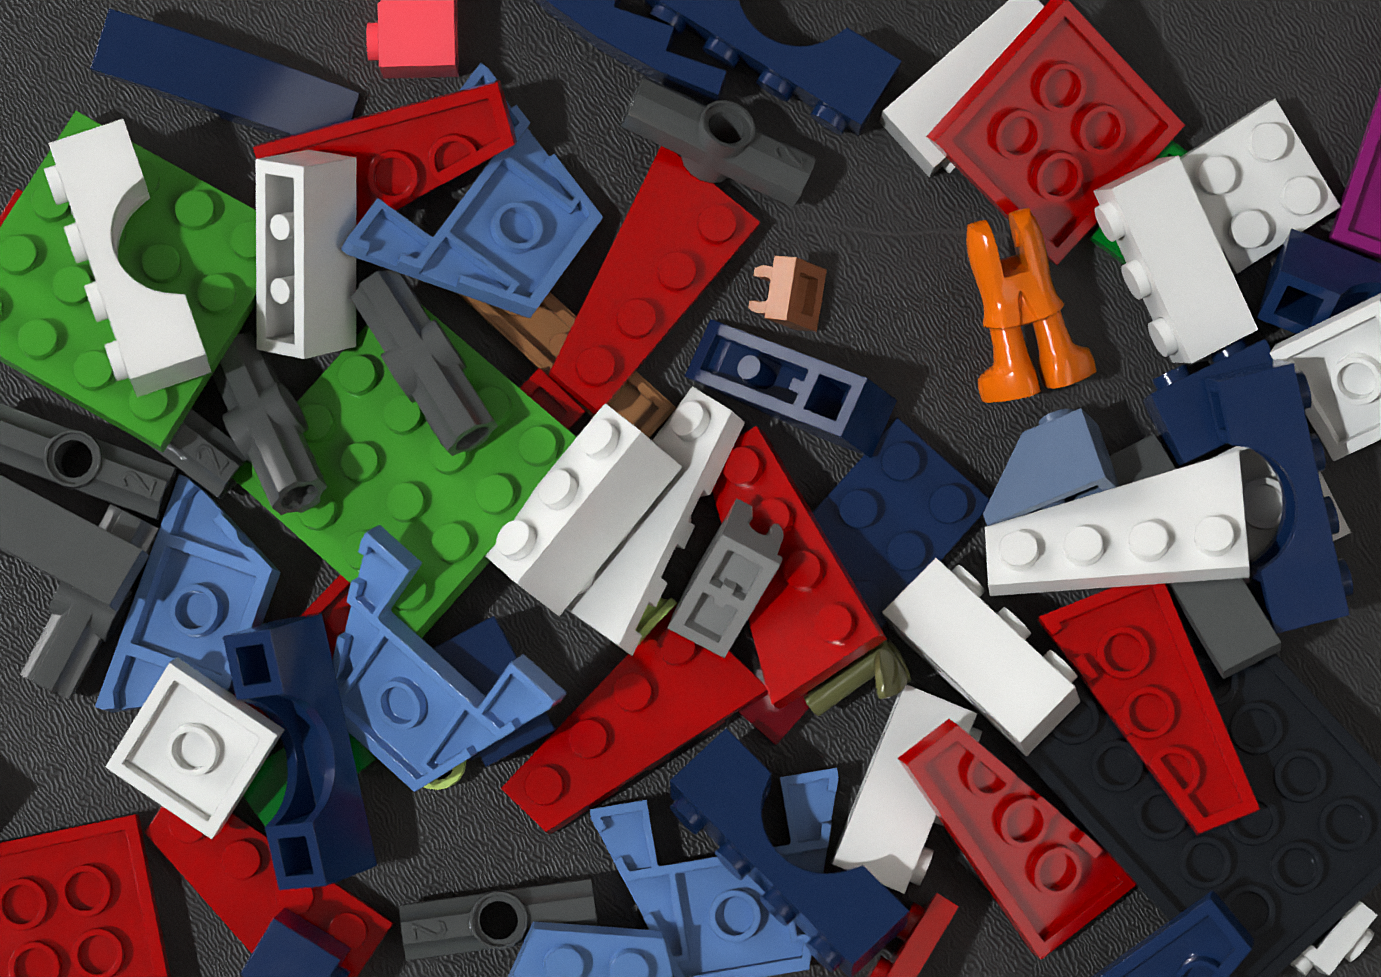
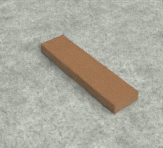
[456,292,676,439]

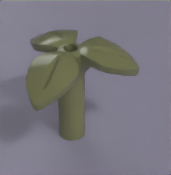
[804,639,911,717]

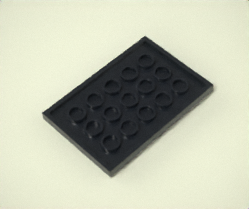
[982,583,1381,977]

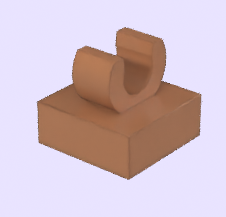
[748,255,827,332]

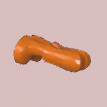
[966,208,1097,403]

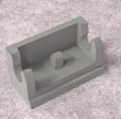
[668,499,784,658]

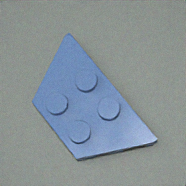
[95,474,281,713]

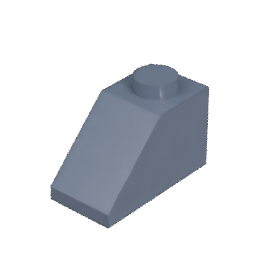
[983,408,1120,526]

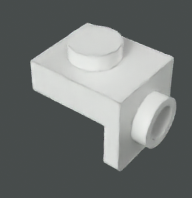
[1290,901,1377,976]

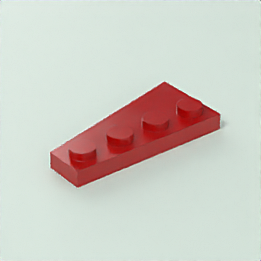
[549,146,760,415]

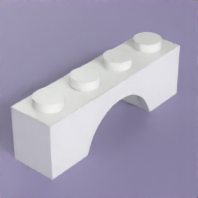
[44,119,211,397]

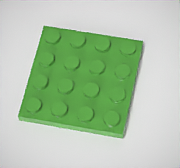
[0,111,256,453]
[232,305,577,639]

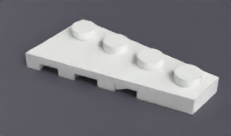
[566,386,745,656]
[985,450,1250,596]

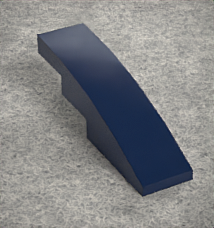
[534,0,726,103]
[90,8,360,137]

